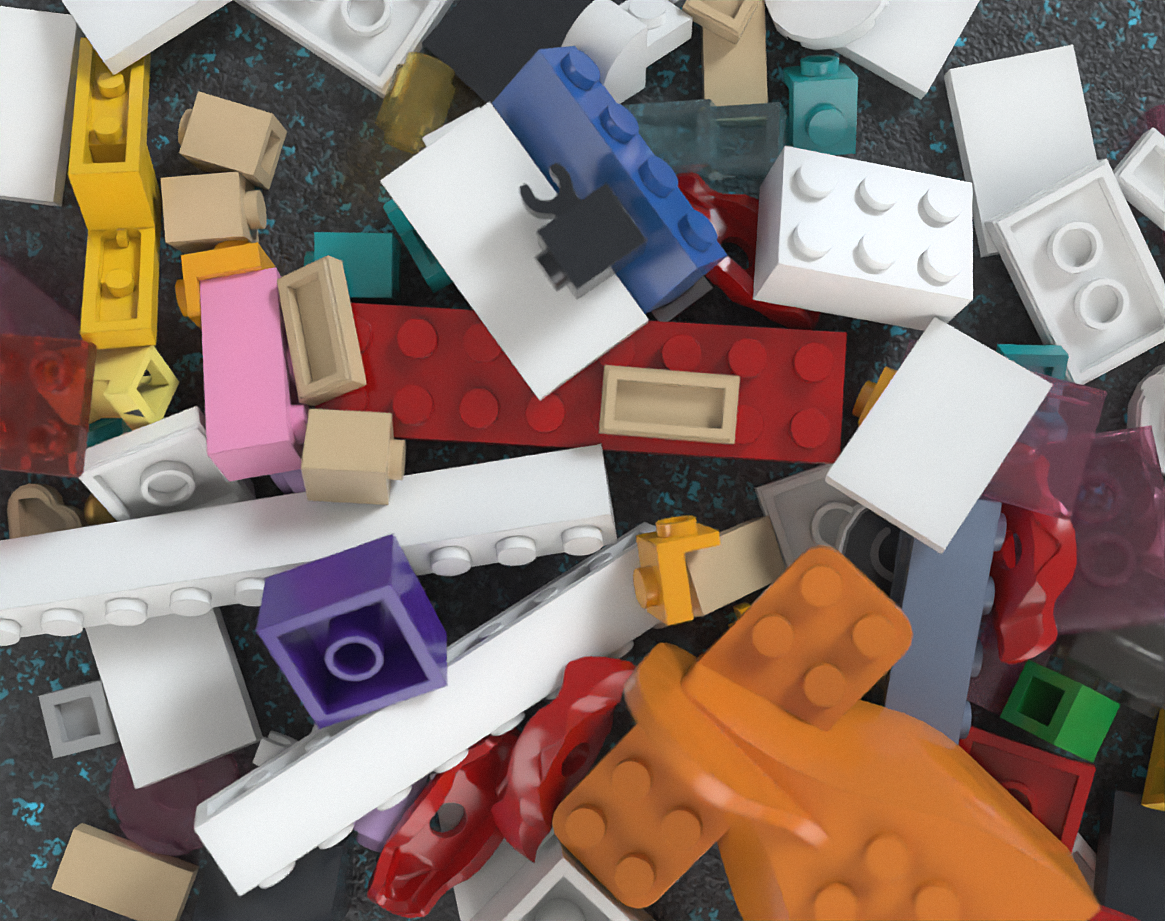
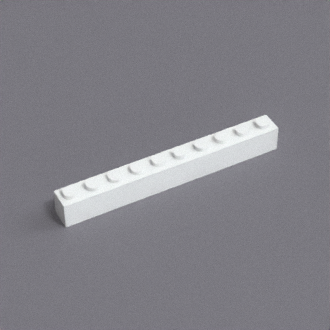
[0,444,618,646]

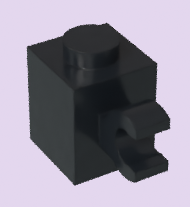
[519,163,647,299]

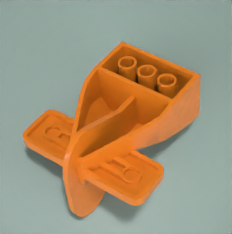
[552,545,1101,921]

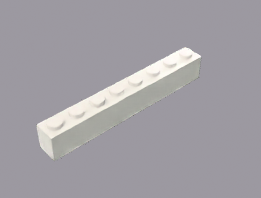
[194,522,669,896]

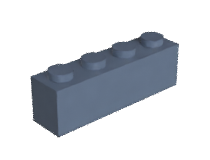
[869,494,1006,745]

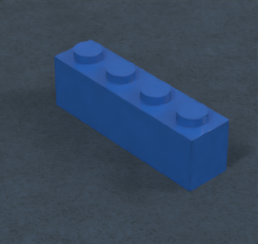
[492,46,728,314]

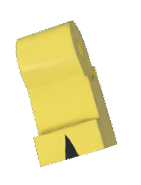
[35,345,179,431]

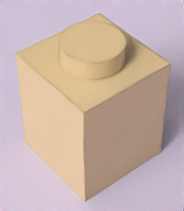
[178,91,287,190]
[161,171,266,254]
[301,409,406,505]

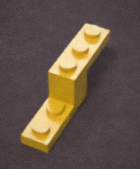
[68,37,162,350]

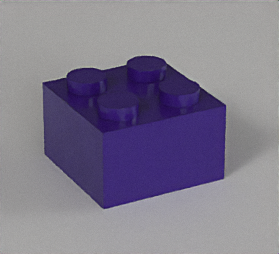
[256,533,448,729]

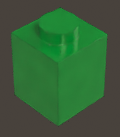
[1000,659,1121,763]

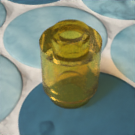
[375,52,456,155]

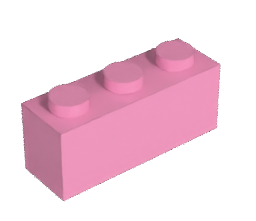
[200,267,309,482]

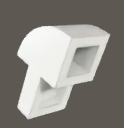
[561,0,693,104]

